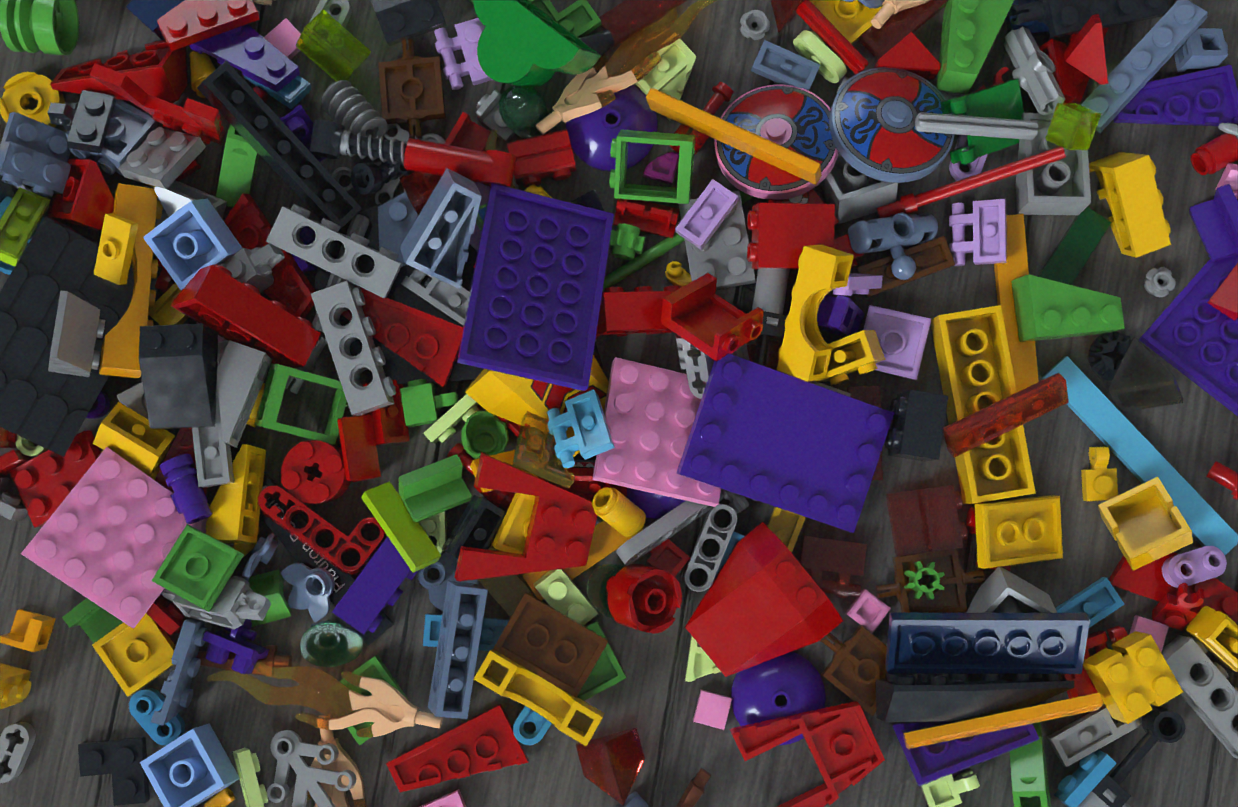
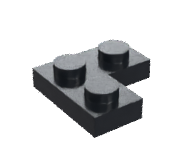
[78,737,150,806]

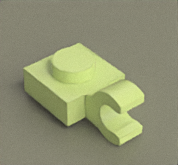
[921,770,980,807]

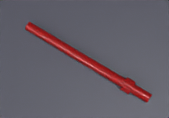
[877,146,1066,218]

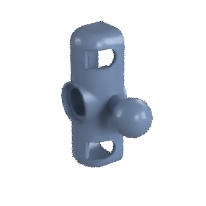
[848,213,938,280]

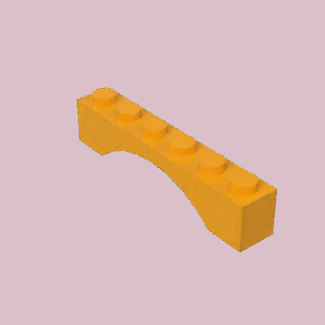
[99,183,163,378]

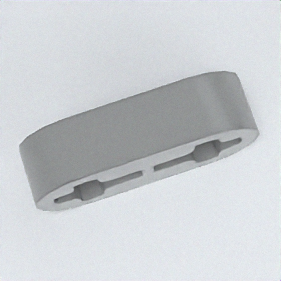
[0,722,36,783]

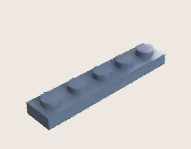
[1075,0,1208,133]

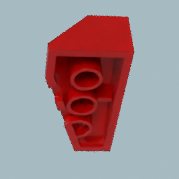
[50,40,188,103]

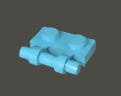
[547,389,615,468]

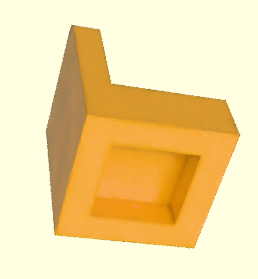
[0,609,56,652]

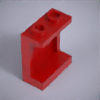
[747,203,835,269]
[661,273,764,362]

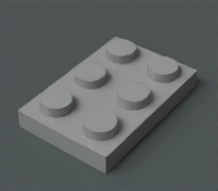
[678,190,756,290]

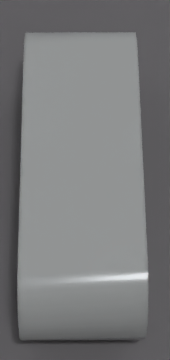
[683,504,738,592]

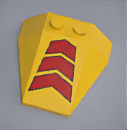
[464,355,609,438]

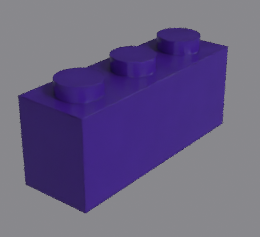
[332,536,419,635]

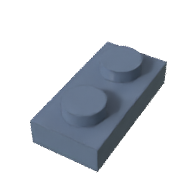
[751,40,820,91]

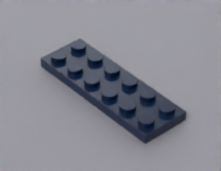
[885,612,1090,674]

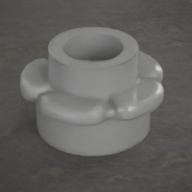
[740,10,770,40]
[1144,267,1176,297]

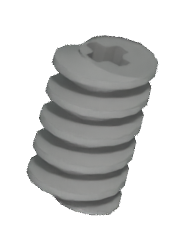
[321,80,388,139]

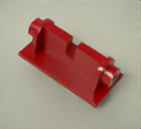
[613,199,679,238]

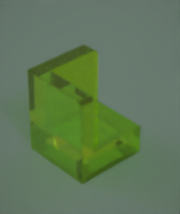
[1046,103,1102,150]

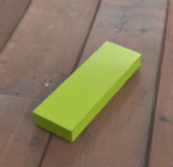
[0,187,51,267]
[361,481,442,573]

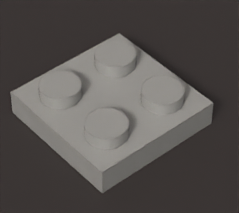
[118,127,206,189]

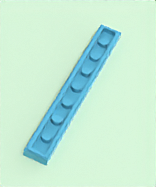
[1041,356,1238,555]

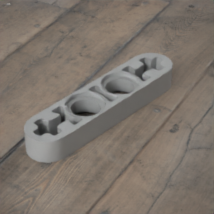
[616,492,724,566]

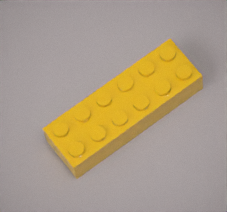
[930,305,1036,504]

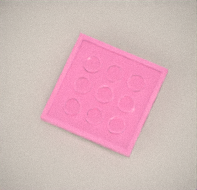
[592,357,721,507]
[21,447,207,629]

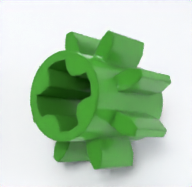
[609,224,645,260]
[904,561,945,600]

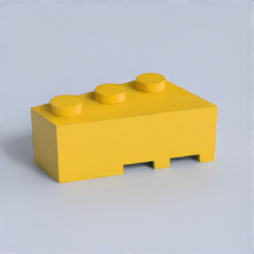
[1089,152,1171,258]

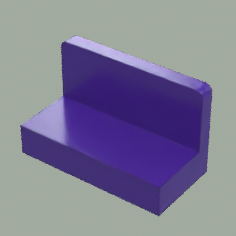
[1189,184,1238,262]

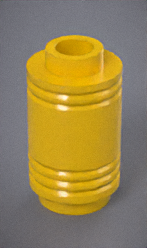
[592,487,646,537]

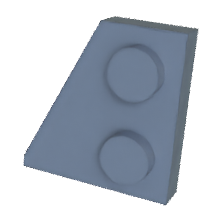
[378,192,419,267]

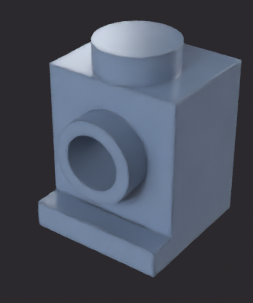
[1174,28,1228,72]

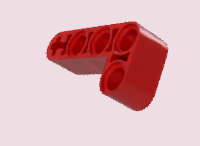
[258,486,385,574]

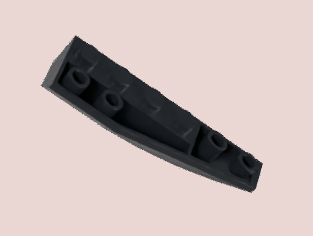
[876,673,1075,722]

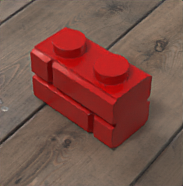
[507,129,576,187]

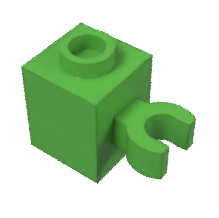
[400,379,459,427]

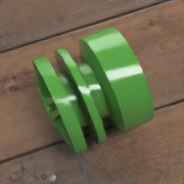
[0,0,79,55]

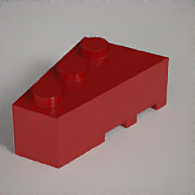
[596,285,682,339]

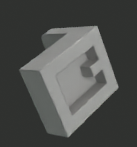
[476,89,526,143]
[0,475,28,520]

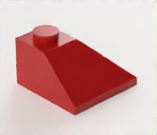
[48,159,114,231]

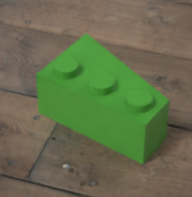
[937,0,1014,95]
[1011,274,1125,342]

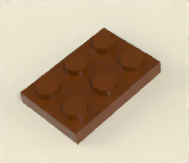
[493,592,609,698]

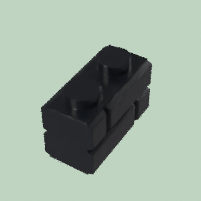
[442,495,507,559]

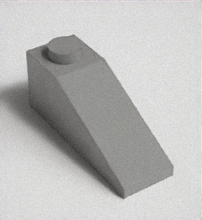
[217,340,273,448]

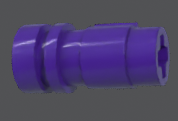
[160,454,212,524]

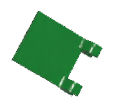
[940,79,1024,165]

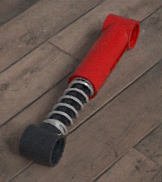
[309,120,517,188]

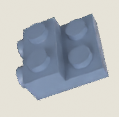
[66,99,158,176]
[0,112,71,198]

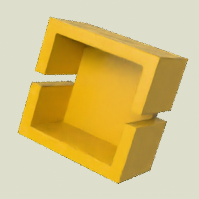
[1098,477,1193,571]
[1083,631,1183,724]

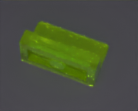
[296,9,371,82]

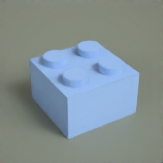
[143,198,242,290]
[140,723,240,807]

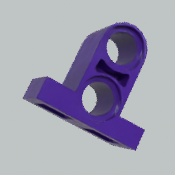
[817,295,865,338]

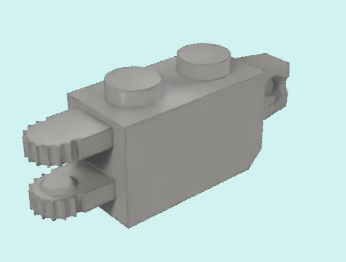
[220,243,285,294]
[161,576,271,629]

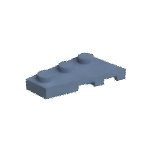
[151,618,208,725]

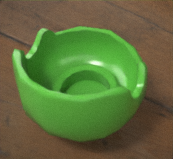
[461,411,509,459]

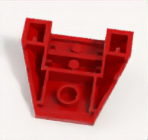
[685,522,844,677]

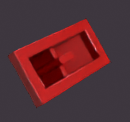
[1063,14,1108,85]
[874,31,941,80]

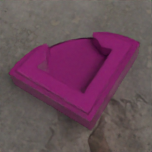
[643,152,679,185]

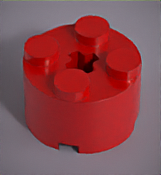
[281,440,351,504]
[606,564,682,634]

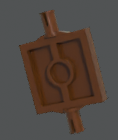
[378,39,446,140]
[876,548,985,613]
[820,625,907,716]

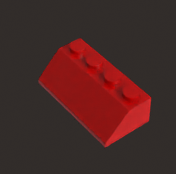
[171,265,321,368]

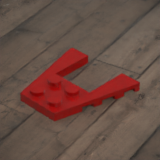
[90,63,226,145]
[454,452,598,582]
[729,701,885,807]

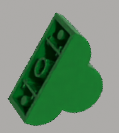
[473,0,601,88]

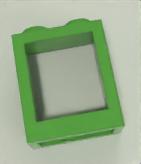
[609,130,695,204]
[254,363,349,445]

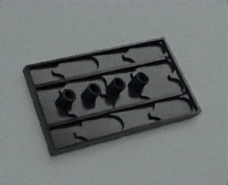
[0,215,160,457]

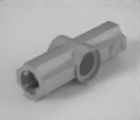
[1003,27,1066,116]

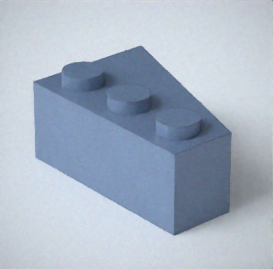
[400,168,482,289]

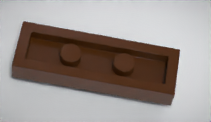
[855,236,955,298]

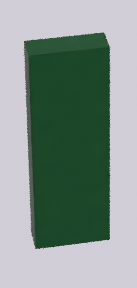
[1037,207,1112,285]

